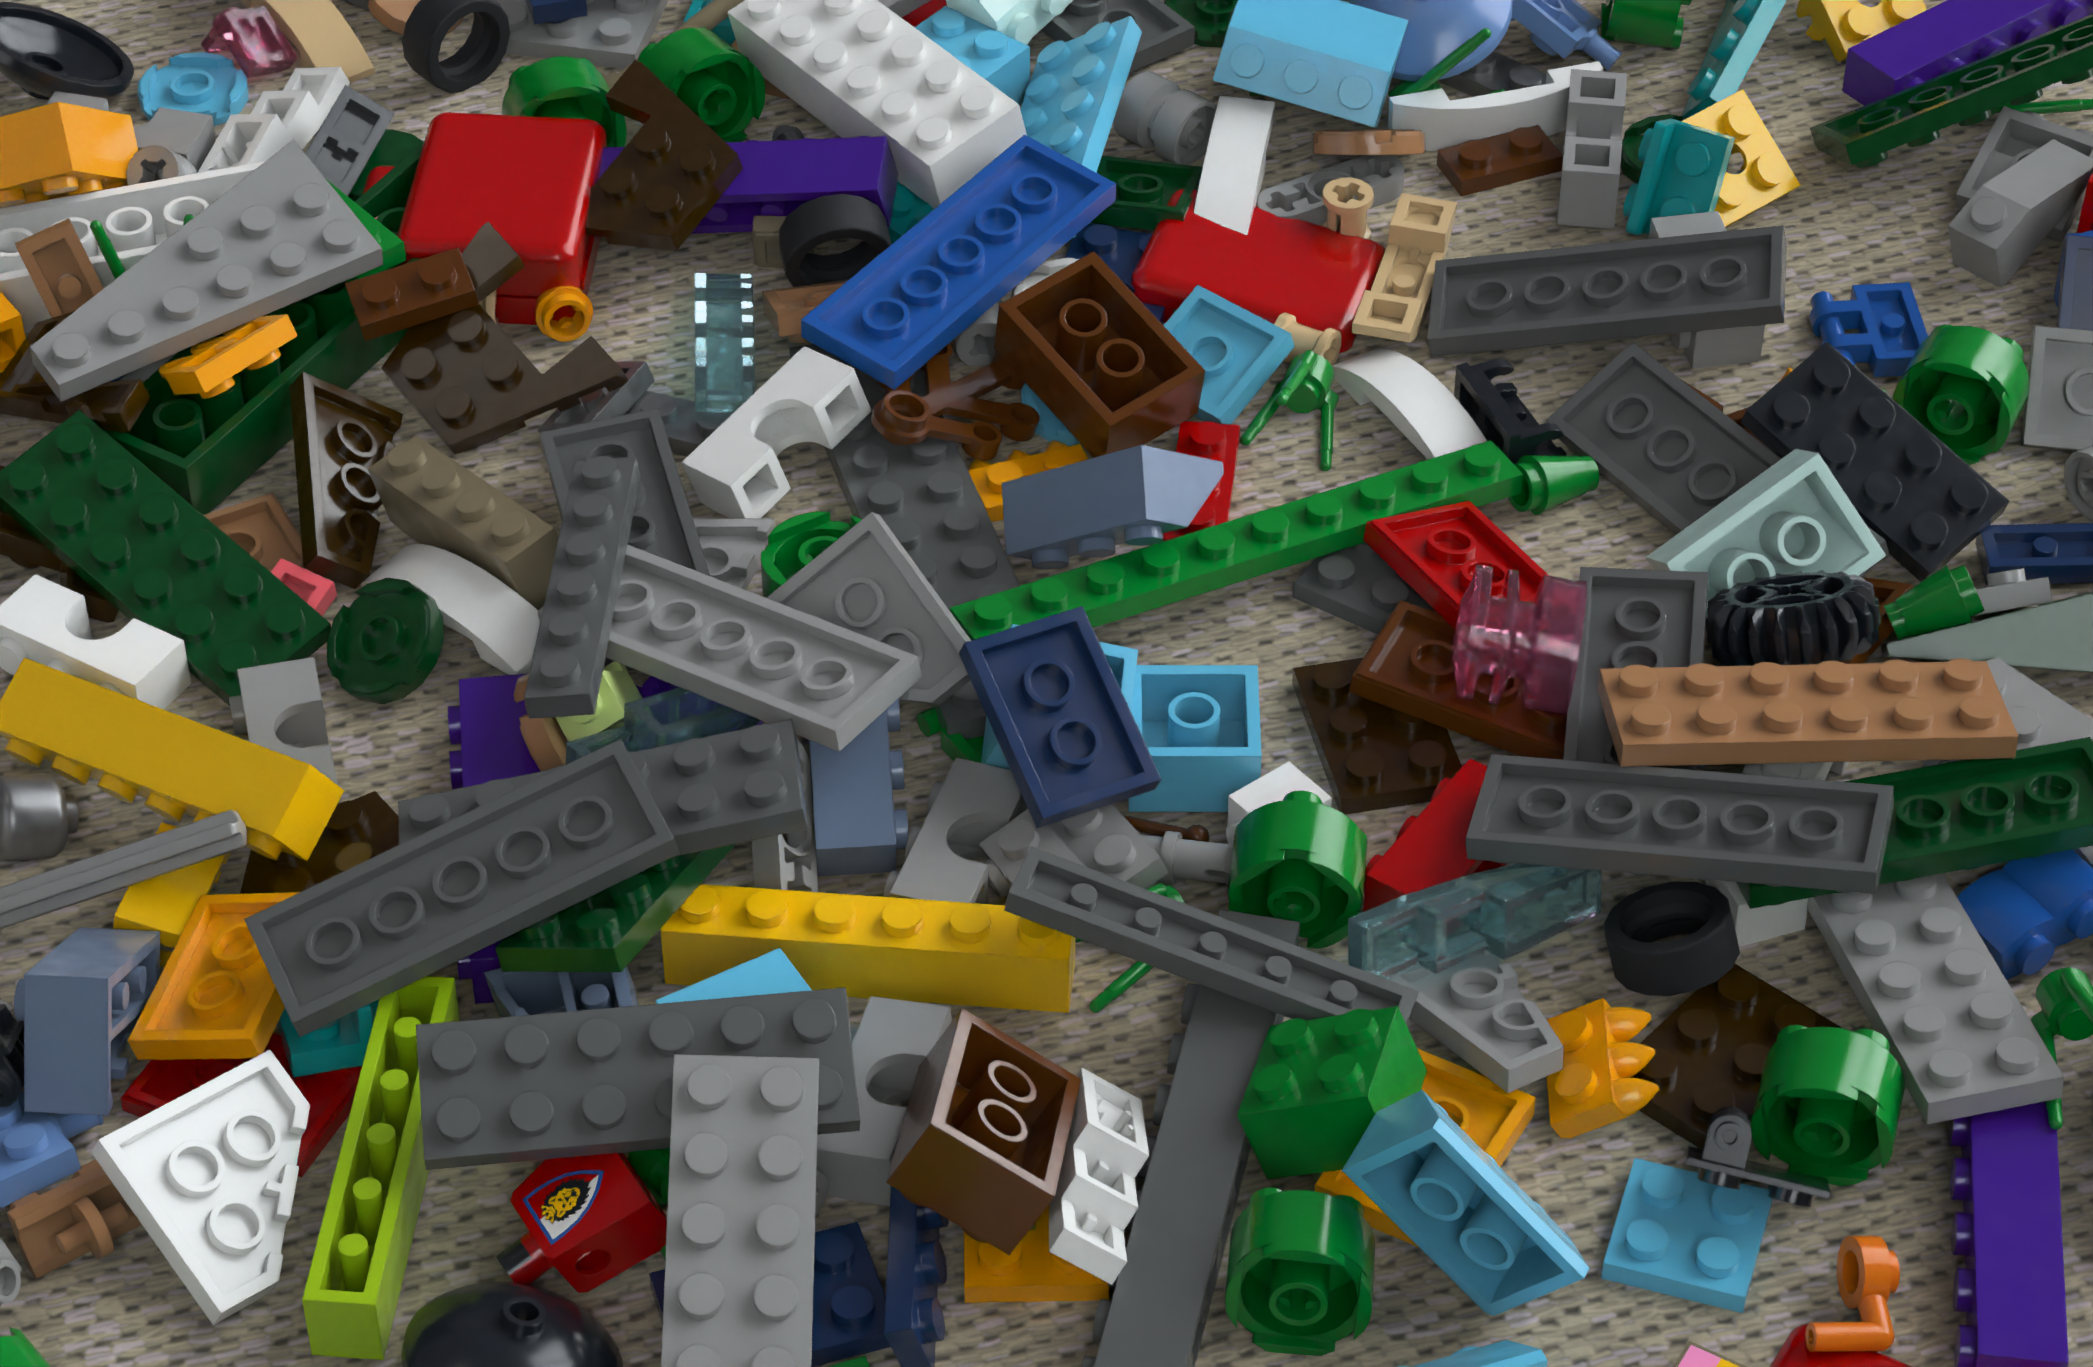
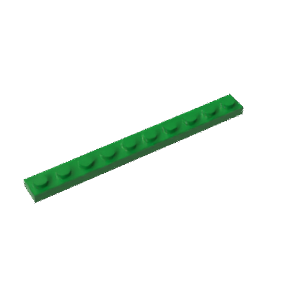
[950,440,1523,640]

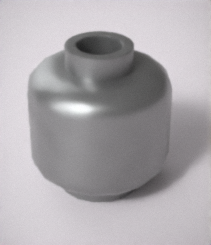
[0,773,79,862]

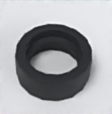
[402,0,510,93]
[779,194,892,287]
[1604,881,1740,996]

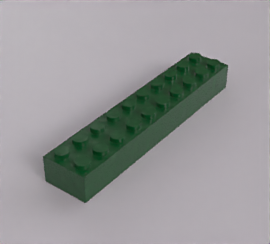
[104,143,424,515]

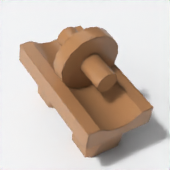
[7,1159,142,1279]

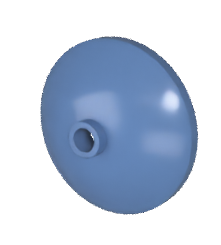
[1349,0,1513,82]

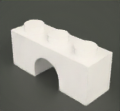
[681,346,872,518]
[0,574,191,709]

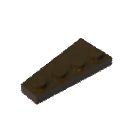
[289,372,403,589]

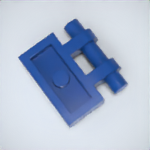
[1809,282,1928,377]

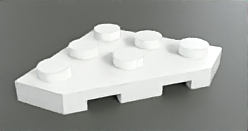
[91,1050,310,1325]

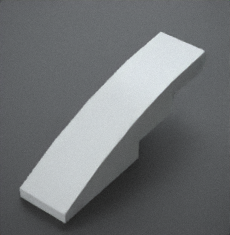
[198,67,350,173]
[1194,96,1275,235]
[1049,1068,1149,1285]

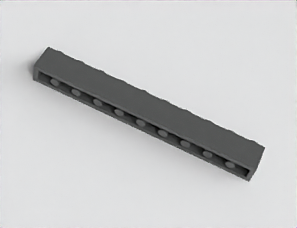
[1081,909,1300,1367]

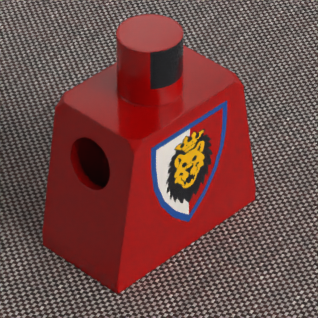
[496,1152,667,1293]

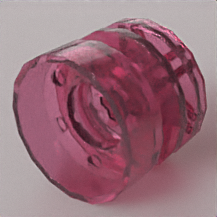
[1451,565,1587,715]

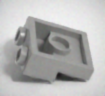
[1956,106,2093,243]
[978,804,1169,940]

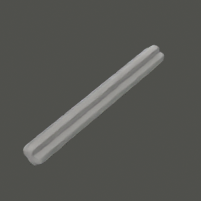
[0,810,248,929]

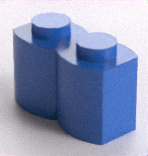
[1957,849,2093,980]

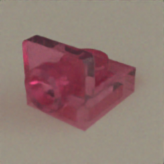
[201,6,298,78]

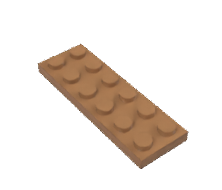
[1597,658,2019,767]

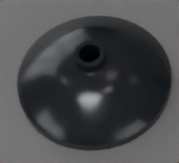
[0,2,134,100]
[401,1282,623,1367]

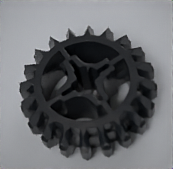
[1706,570,1881,666]

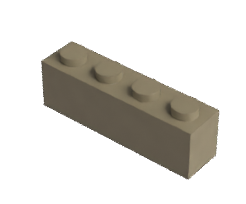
[368,435,558,610]

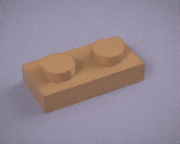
[15,218,104,318]

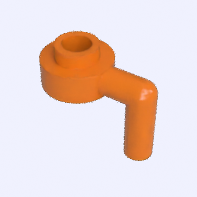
[1805,1235,1900,1352]

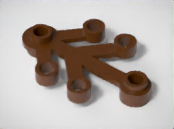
[871,343,1040,461]

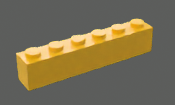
[0,658,345,861]
[660,884,1075,1013]

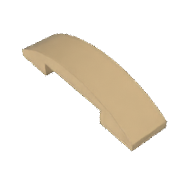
[240,0,375,83]
[1352,193,1457,343]

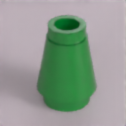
[1508,455,1600,515]
[1884,565,1985,640]

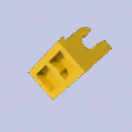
[113,822,230,967]

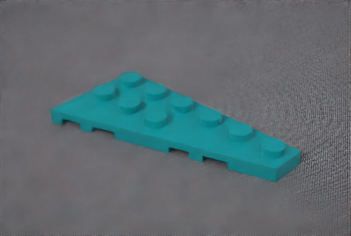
[1682,0,1787,120]

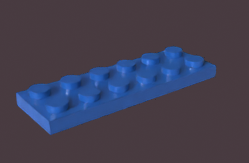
[801,134,1116,390]

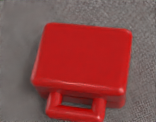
[362,112,607,325]
[1131,188,1386,353]

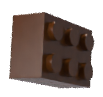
[994,251,1205,458]
[886,1008,1081,1255]

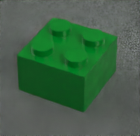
[1237,1006,1427,1180]

